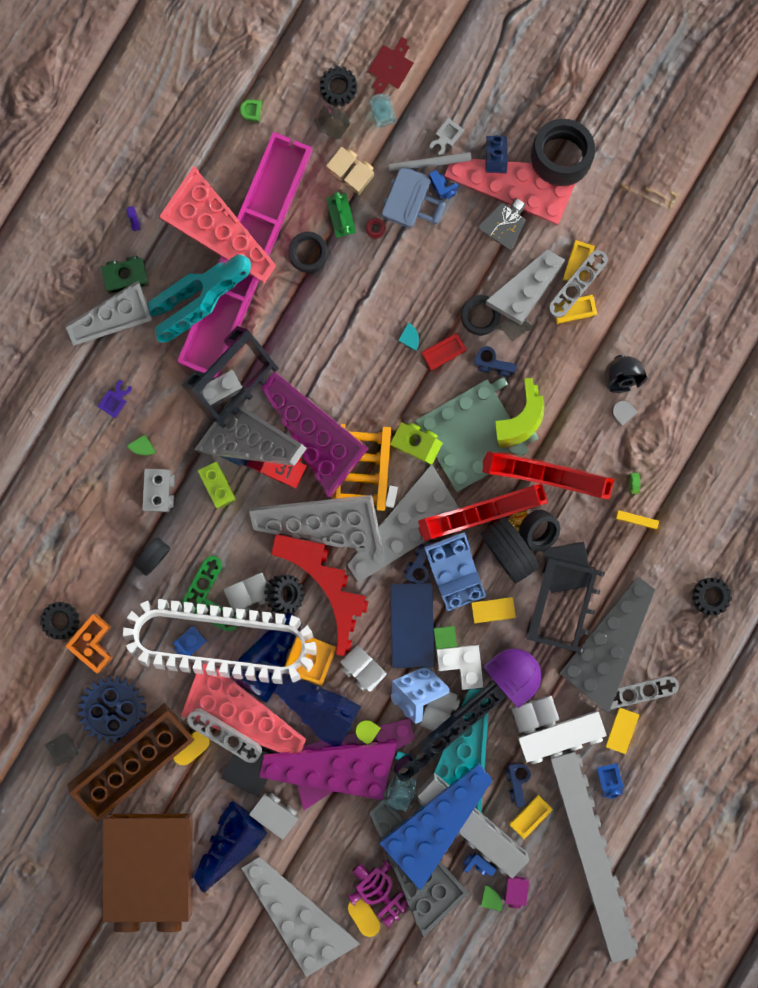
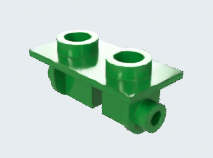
[326,192,356,238]

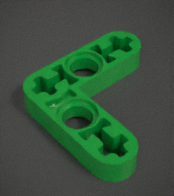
[183,556,238,631]

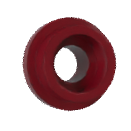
[365,218,386,239]

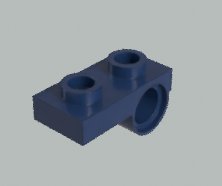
[486,135,508,174]
[474,346,517,377]
[403,542,431,584]
[505,762,531,807]

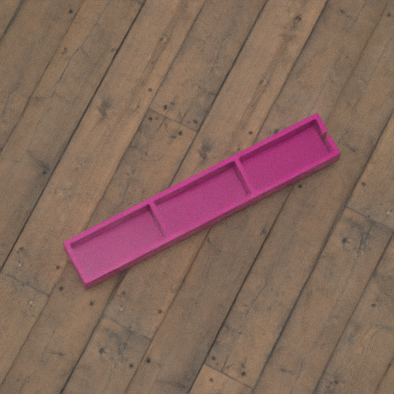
[177,132,313,379]

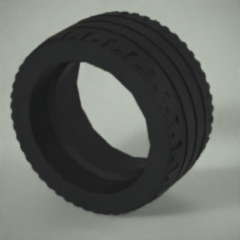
[531,118,595,186]
[480,517,540,584]

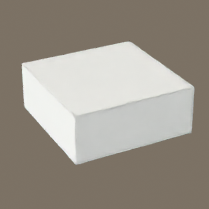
[386,486,398,508]

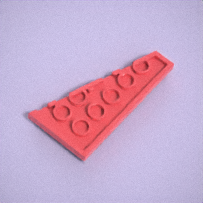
[444,159,576,225]
[159,166,276,284]
[181,656,306,753]

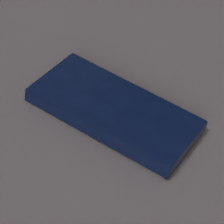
[391,583,434,668]

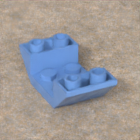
[425,532,486,611]

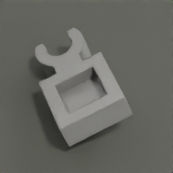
[429,118,464,157]

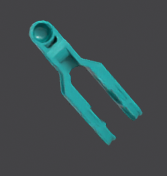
[147,254,251,343]

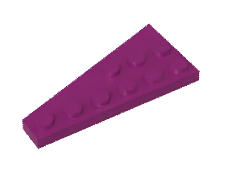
[262,372,368,498]
[297,718,415,810]
[259,740,397,800]

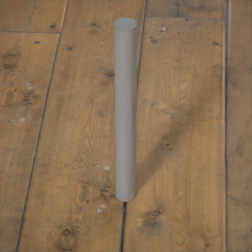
[389,152,472,172]

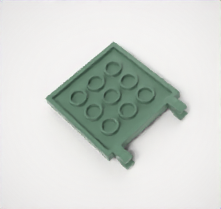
[415,377,539,493]

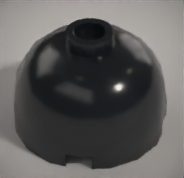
[604,355,648,393]

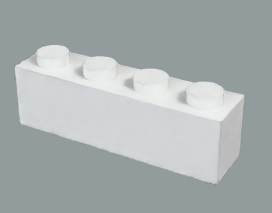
[517,711,607,764]

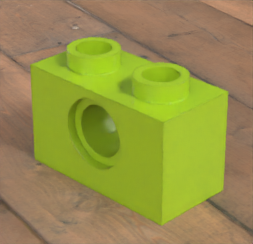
[390,422,443,465]
[198,461,237,509]

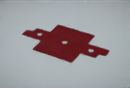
[368,37,414,97]

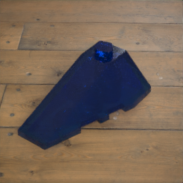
[230,613,302,703]
[274,674,361,747]
[193,801,267,892]

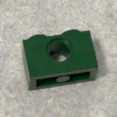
[101,256,149,294]

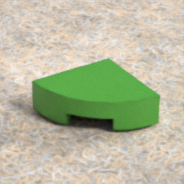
[127,435,157,456]
[481,885,502,911]

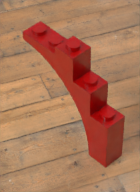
[482,451,615,499]
[418,483,548,541]
[271,534,369,656]

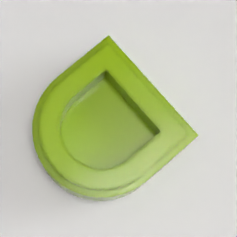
[356,720,381,745]

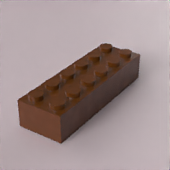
[67,703,194,822]

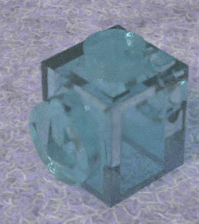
[369,93,397,129]
[387,776,416,812]

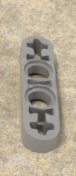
[549,250,608,318]
[611,676,679,710]
[187,708,262,763]

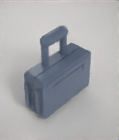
[382,168,446,229]

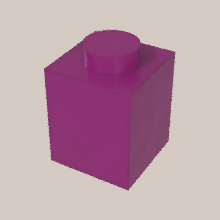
[504,875,529,909]

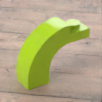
[495,378,544,448]

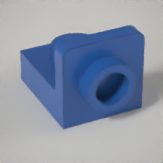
[428,170,459,200]
[173,626,207,656]
[597,763,623,799]
[463,851,497,876]

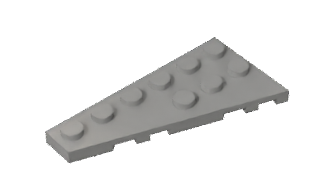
[194,399,307,466]

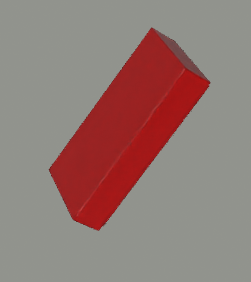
[421,333,467,371]

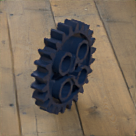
[78,675,146,744]

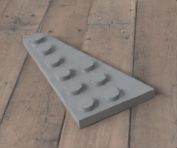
[348,465,459,582]
[249,495,383,556]
[241,856,360,977]

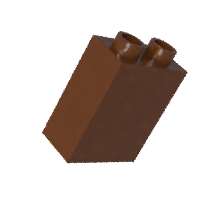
[103,813,193,933]

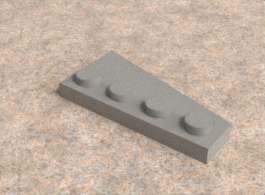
[486,249,565,325]
[66,281,152,346]

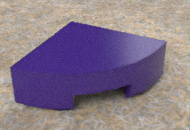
[126,206,141,231]

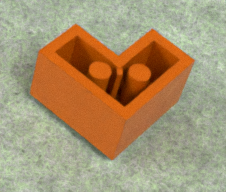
[65,614,114,674]

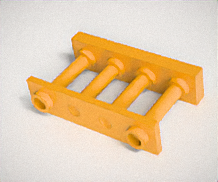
[331,424,391,512]

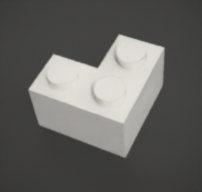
[436,645,483,690]

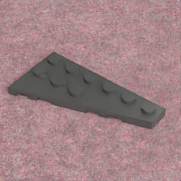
[560,577,655,714]
[368,799,469,937]

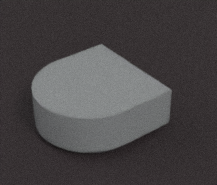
[612,401,638,426]

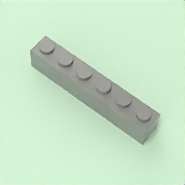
[417,773,529,878]

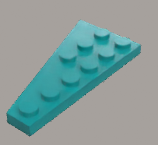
[418,688,489,812]

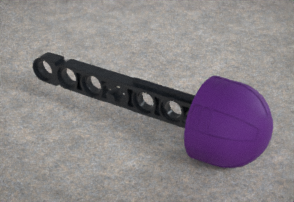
[393,649,541,781]

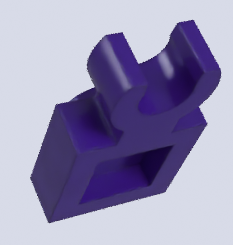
[97,380,133,419]

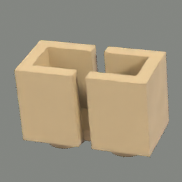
[326,147,374,195]

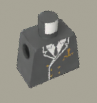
[478,198,526,250]

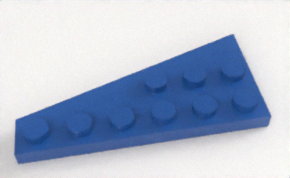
[380,763,492,891]

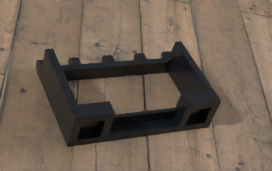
[181,326,279,429]
[525,556,605,653]

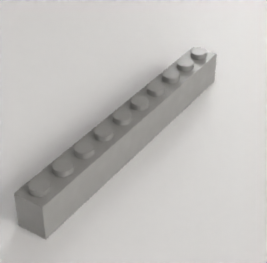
[549,751,638,964]

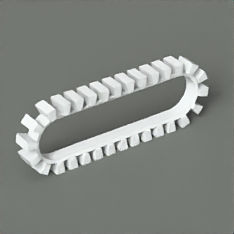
[123,599,317,684]

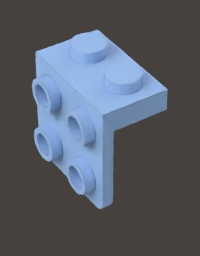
[391,667,449,724]

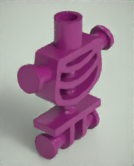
[347,860,408,929]

